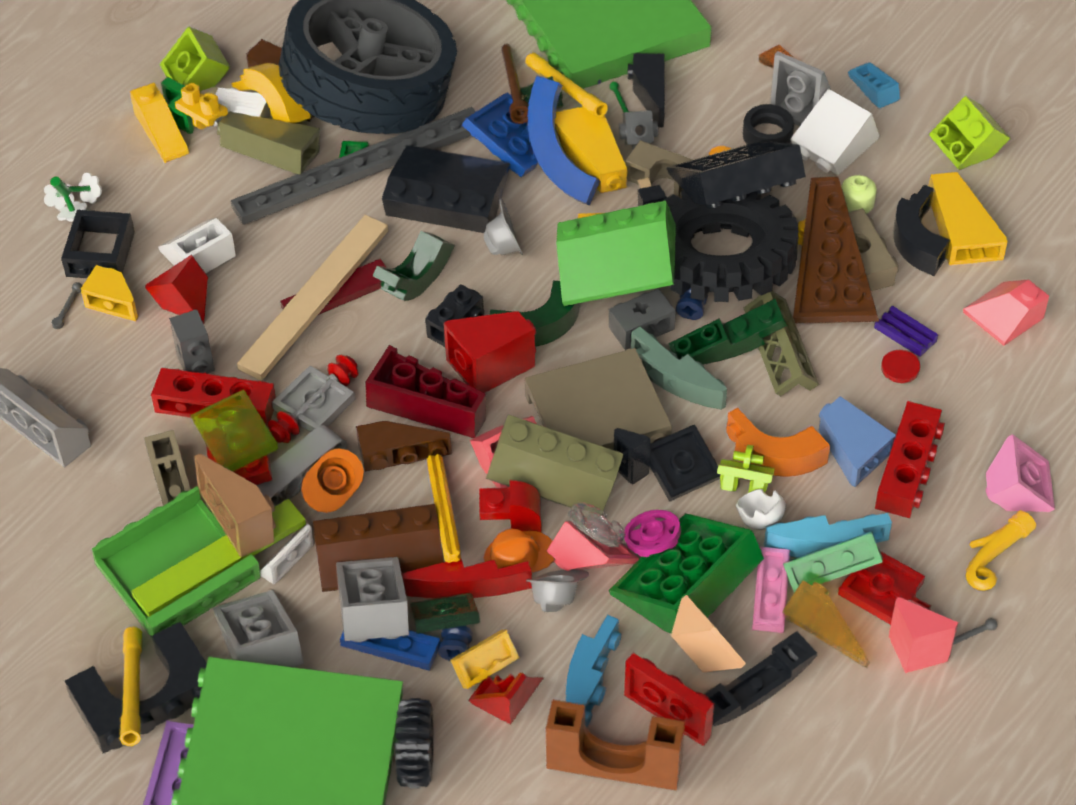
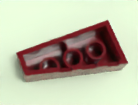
[365,345,486,438]

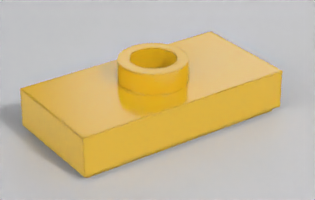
[450,629,519,689]

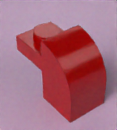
[479,480,541,533]

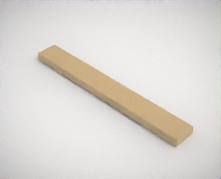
[237,215,388,381]

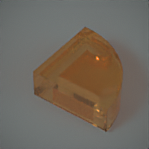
[758,45,794,68]

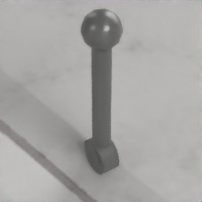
[52,282,82,329]
[953,618,998,645]

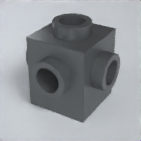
[619,110,658,150]

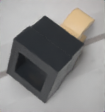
[637,178,667,206]

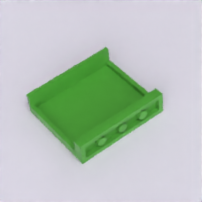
[92,486,260,638]

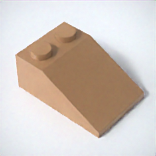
[194,454,276,557]

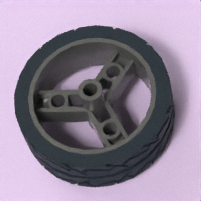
[279,0,457,134]

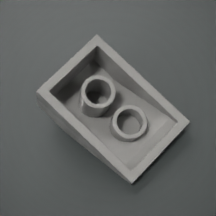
[770,51,831,126]
[336,557,409,642]
[213,590,304,667]

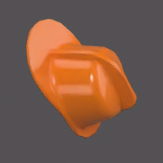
[301,448,364,513]
[483,529,555,573]

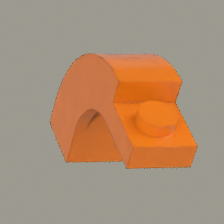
[726,408,830,477]

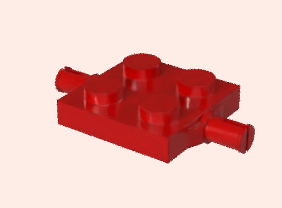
[838,551,931,625]

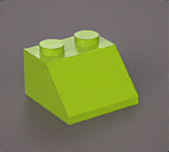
[159,26,230,91]

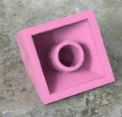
[986,434,1055,512]

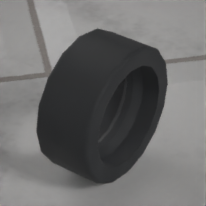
[743,104,794,145]

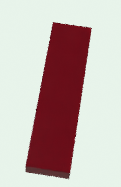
[280,259,387,315]

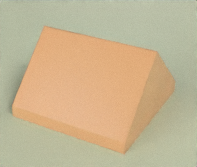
[671,595,746,673]

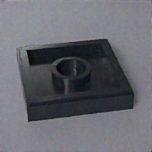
[650,424,721,502]

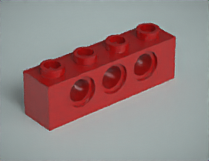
[151,368,276,429]
[875,401,945,519]

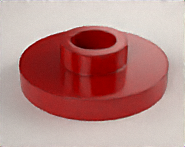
[881,350,920,383]

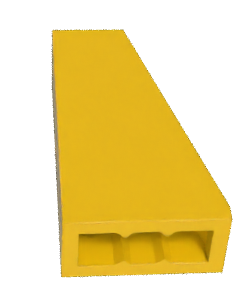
[555,107,627,193]
[929,172,1008,265]

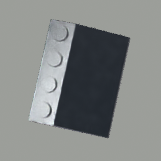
[667,140,806,208]
[382,145,511,233]

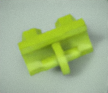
[717,445,775,493]

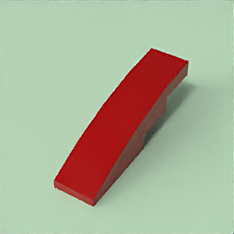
[401,558,532,599]

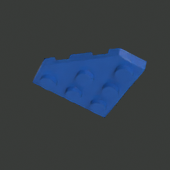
[462,92,538,178]

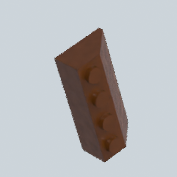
[313,504,444,592]

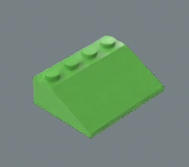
[556,201,676,306]

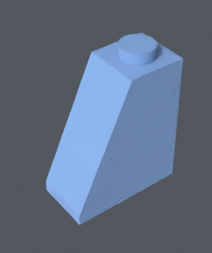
[819,396,896,487]

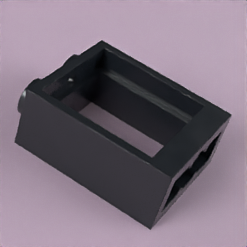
[61,210,135,278]

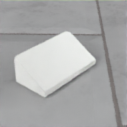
[260,524,314,585]

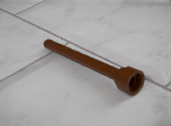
[501,44,529,124]

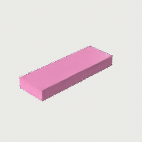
[752,547,790,633]

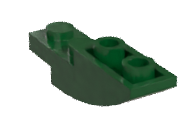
[668,299,788,365]

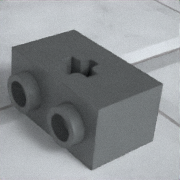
[609,288,676,350]
[169,309,215,373]

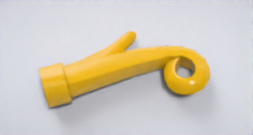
[965,510,1036,591]

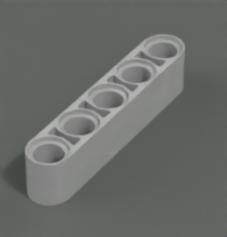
[257,425,348,507]

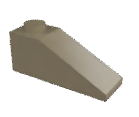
[144,429,191,506]

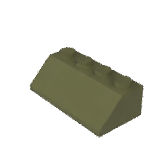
[486,414,623,518]

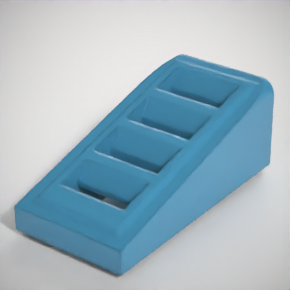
[848,62,900,108]

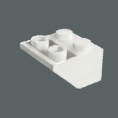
[159,218,236,273]

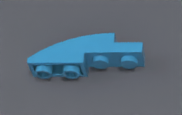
[566,614,622,728]

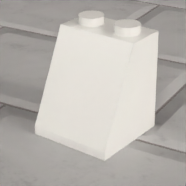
[791,89,880,175]

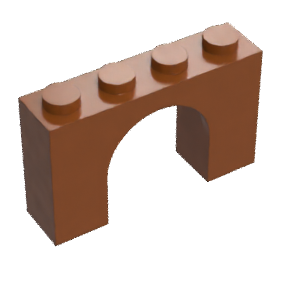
[546,700,685,791]

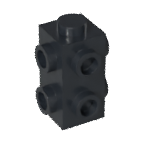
[425,284,485,347]

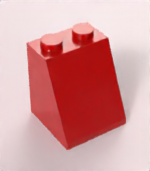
[444,311,537,393]

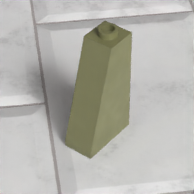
[217,111,320,175]

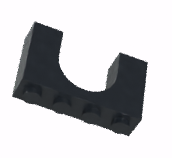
[64,622,207,754]

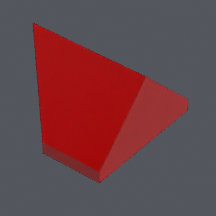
[145,254,208,324]
[468,672,544,725]

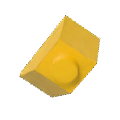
[81,265,138,321]

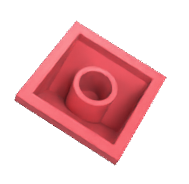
[889,597,958,673]

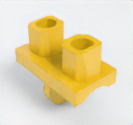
[175,83,228,130]

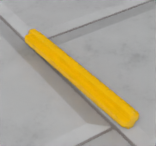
[427,454,461,563]

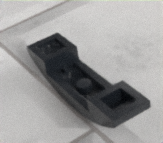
[705,631,817,726]

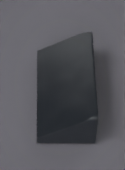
[614,428,651,485]

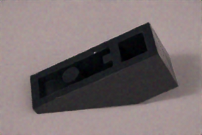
[628,53,665,127]

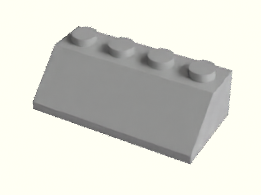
[0,368,91,468]

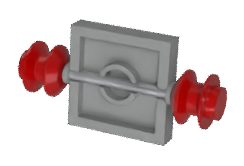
[268,355,359,444]

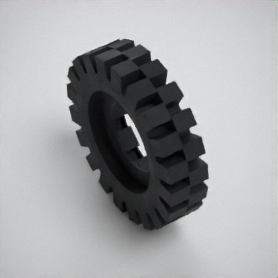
[664,190,798,302]

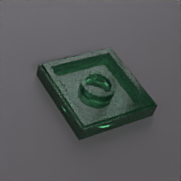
[410,593,480,634]

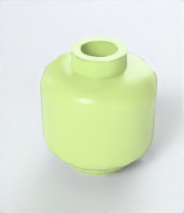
[841,175,877,213]

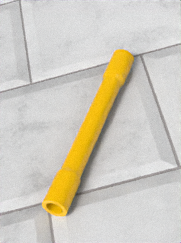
[525,53,608,118]
[120,627,143,746]

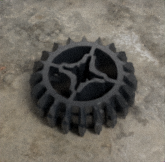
[395,698,434,788]

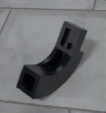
[893,185,950,276]

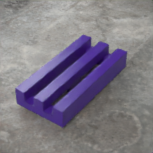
[874,306,938,357]

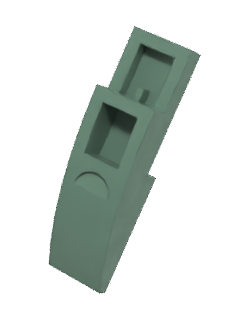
[631,327,727,410]

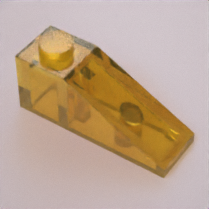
[782,581,870,668]

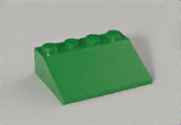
[608,513,764,633]

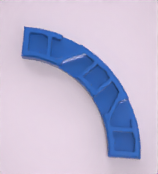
[528,76,600,206]

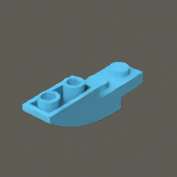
[764,513,892,558]

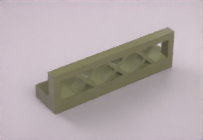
[743,291,819,397]

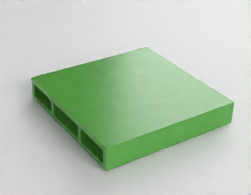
[506,0,711,89]
[171,657,403,805]

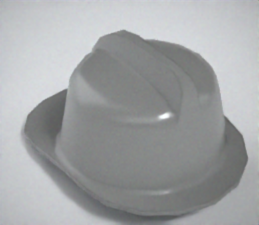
[484,198,523,255]
[526,570,589,612]

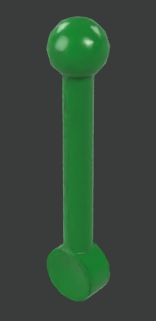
[609,81,630,113]

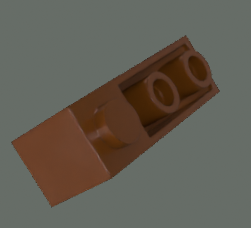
[356,421,452,472]

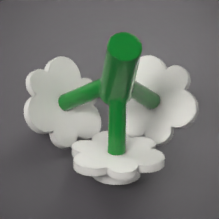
[44,173,102,222]

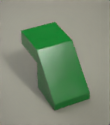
[161,77,194,135]

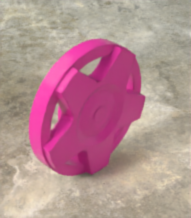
[624,510,681,557]

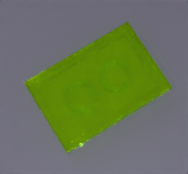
[190,390,279,472]

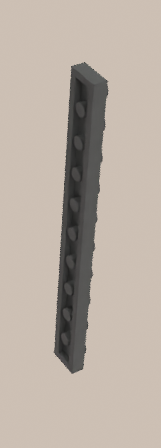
[231,107,476,225]

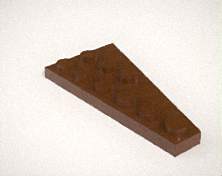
[793,176,880,323]

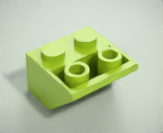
[928,96,1010,170]

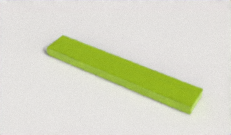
[131,498,306,617]

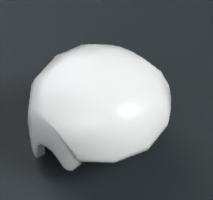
[736,489,786,529]

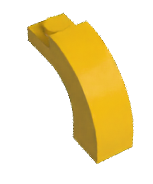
[231,63,311,123]

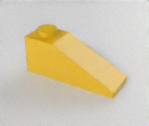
[130,82,189,163]

